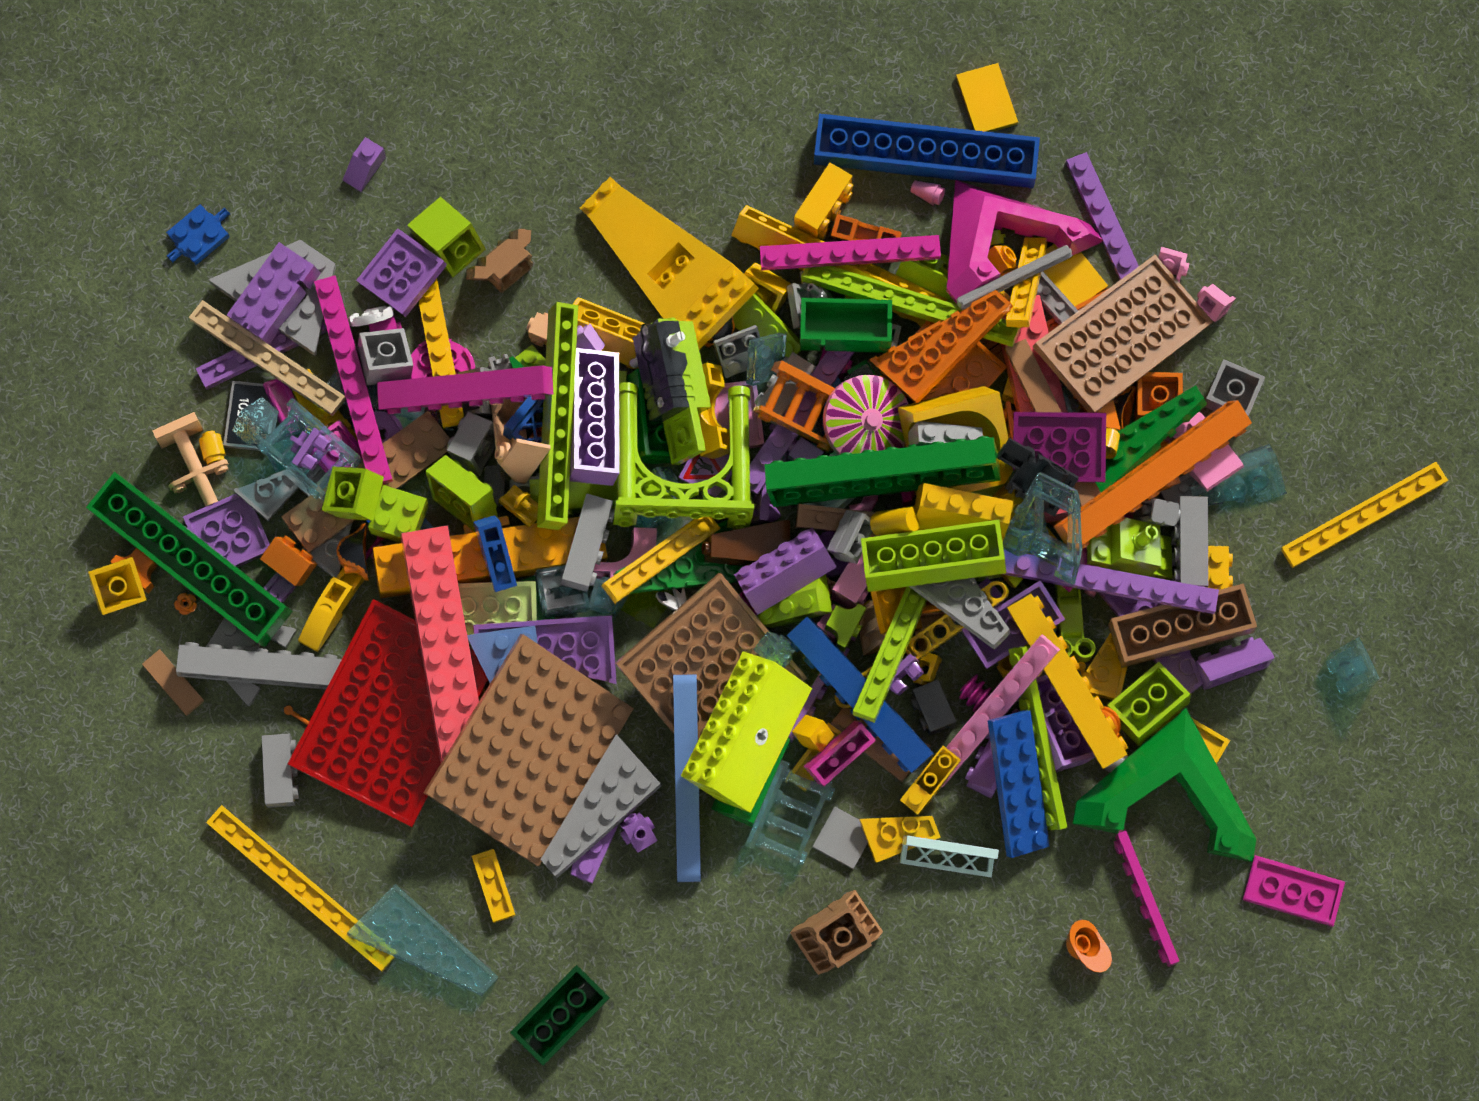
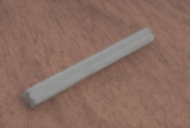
[956,245,1072,310]

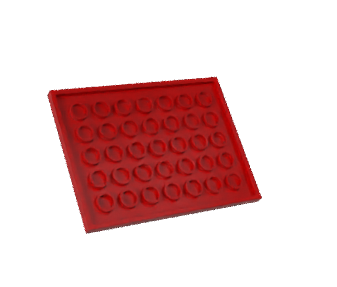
[287,599,488,827]

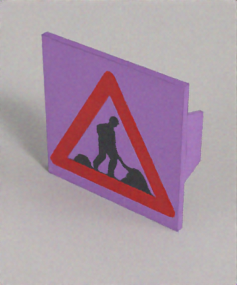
[679,454,732,498]

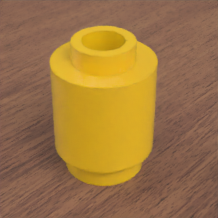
[199,431,226,465]

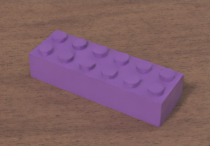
[570,348,619,486]

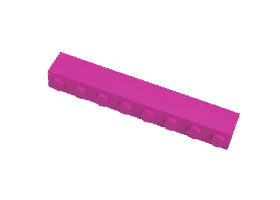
[377,366,554,414]

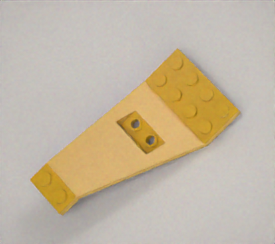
[580,177,759,350]

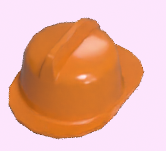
[1066,920,1112,973]

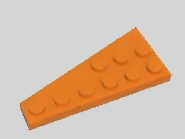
[869,290,1013,404]

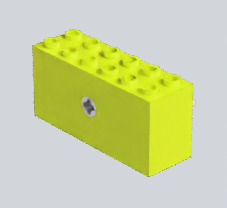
[681,651,812,813]

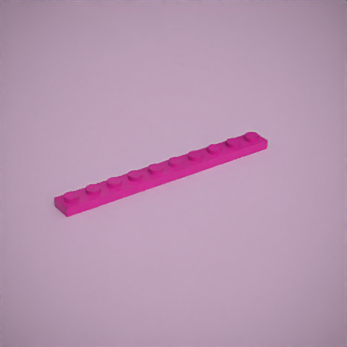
[314,275,393,485]

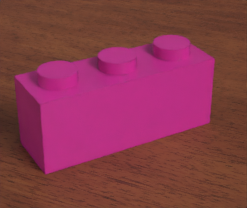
[803,721,876,786]

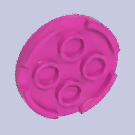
[411,339,475,379]

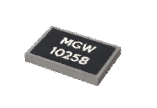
[223,381,274,452]

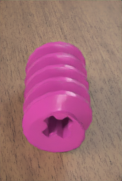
[959,674,992,713]

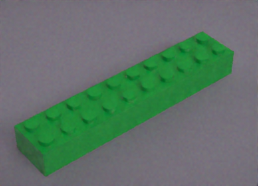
[765,436,1001,507]
[86,472,293,648]

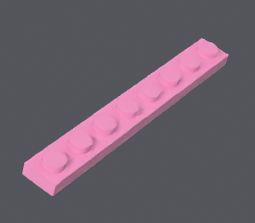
[942,634,1060,787]

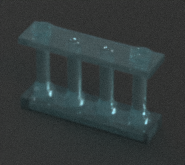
[255,398,361,501]
[745,760,835,869]

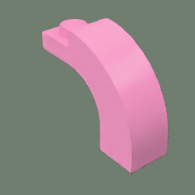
[593,527,657,580]

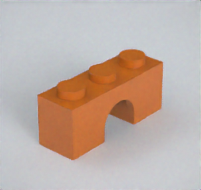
[831,214,902,241]

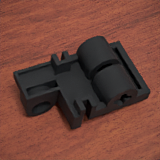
[997,438,1079,516]

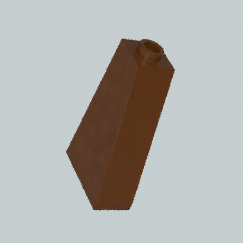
[702,520,790,566]

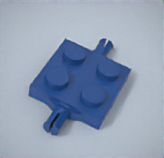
[166,204,230,265]

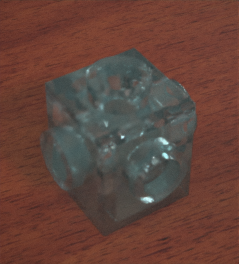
[753,632,795,668]

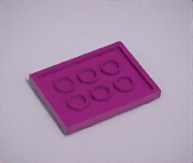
[1013,412,1106,483]

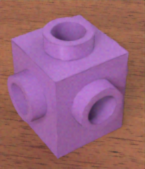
[620,812,658,853]

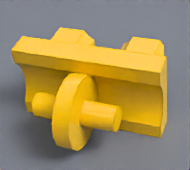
[499,484,538,527]

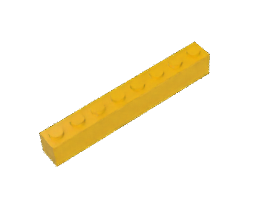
[1007,594,1128,769]

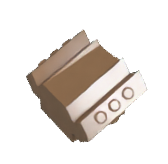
[466,229,533,293]
[790,890,883,975]

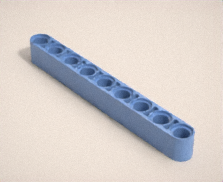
[673,674,701,882]

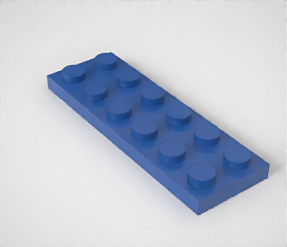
[987,710,1050,858]

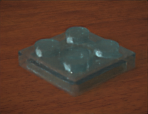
[746,333,786,386]

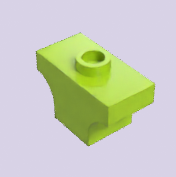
[825,603,866,652]

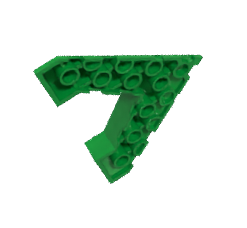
[1072,708,1256,862]

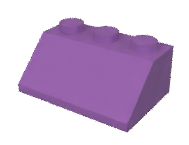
[1195,637,1274,690]
[965,734,997,798]

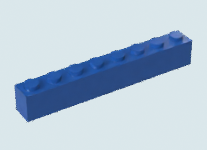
[787,617,934,773]

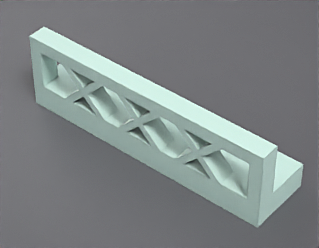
[900,835,999,877]

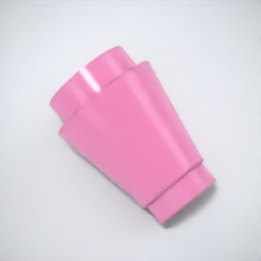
[910,180,945,205]

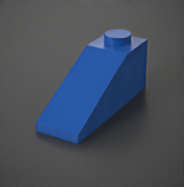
[473,515,517,592]

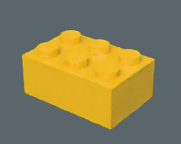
[794,163,854,240]

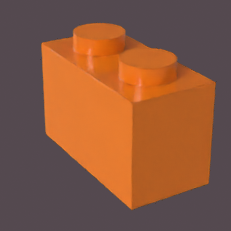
[260,536,318,586]

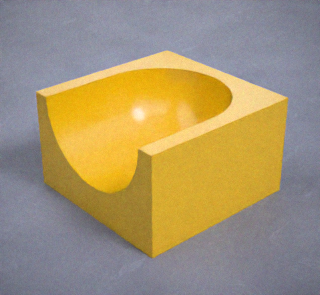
[898,386,1013,496]

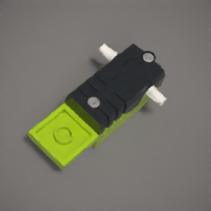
[630,318,711,465]

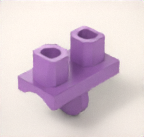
[290,428,331,471]
[889,654,924,696]

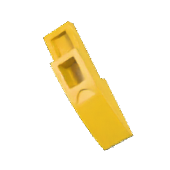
[298,568,364,652]

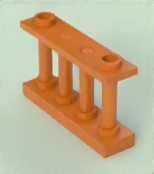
[753,360,835,453]

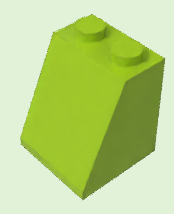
[407,197,486,278]

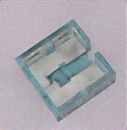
[534,565,590,618]

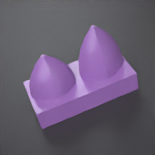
[751,484,781,525]

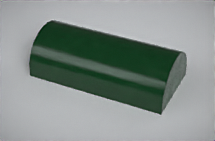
[510,965,610,1066]

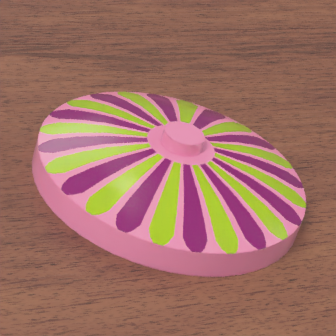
[823,375,908,455]

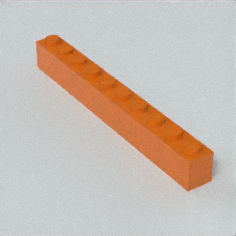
[1054,400,1252,551]

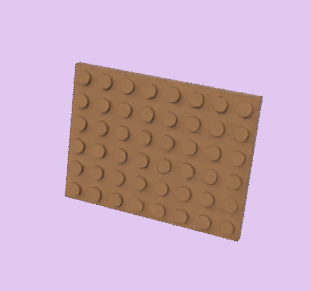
[423,634,634,866]

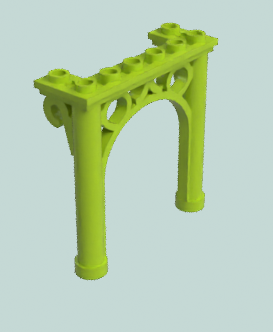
[613,382,754,530]

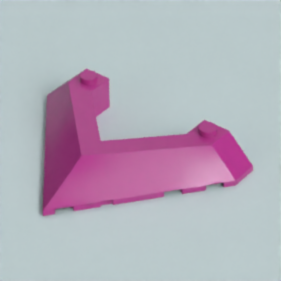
[946,180,1103,304]

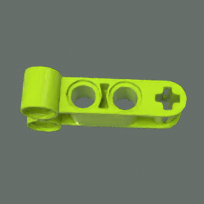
[1055,584,1096,663]

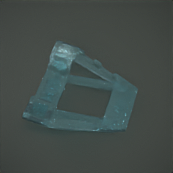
[1003,472,1082,585]

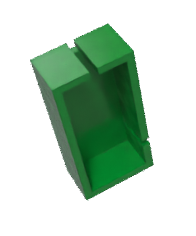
[800,298,892,353]

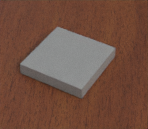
[812,807,868,870]

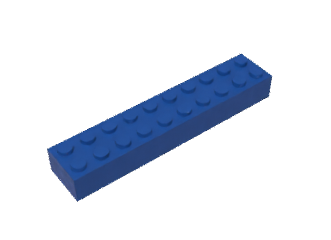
[814,114,1040,188]

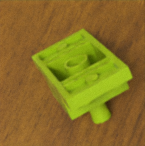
[1087,517,1173,580]

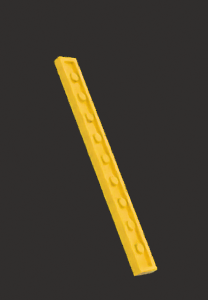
[206,805,398,972]

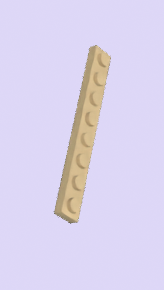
[189,300,346,416]

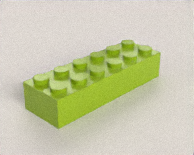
[861,520,1007,592]

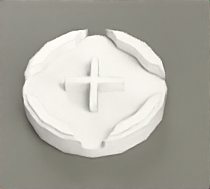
[348,306,394,327]

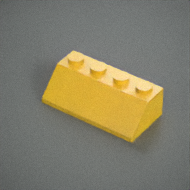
[573,297,645,369]
[914,483,1013,542]

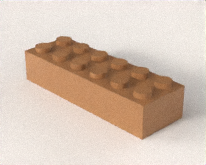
[1108,583,1257,668]

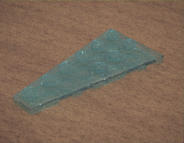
[347,884,498,996]

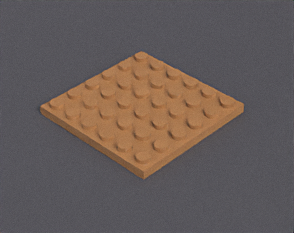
[615,573,807,740]

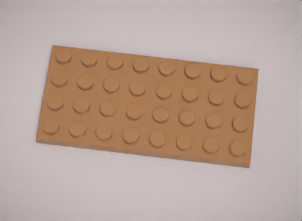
[1032,255,1213,413]

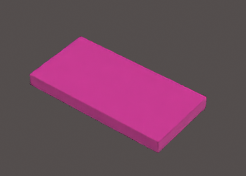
[1243,855,1345,927]

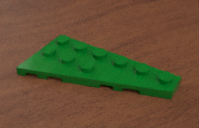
[1096,385,1207,492]
[613,520,744,594]

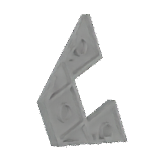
[209,240,336,356]
[233,464,353,578]

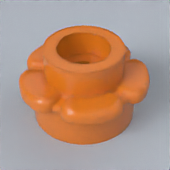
[174,593,197,615]

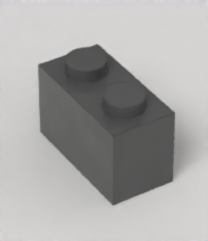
[910,680,956,736]

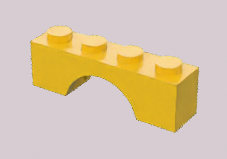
[698,362,730,459]

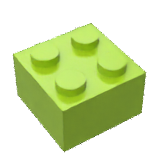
[322,467,384,521]
[368,485,429,543]

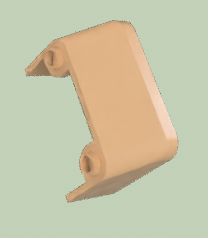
[489,397,551,484]

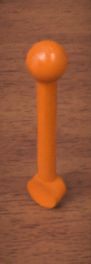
[284,706,309,725]

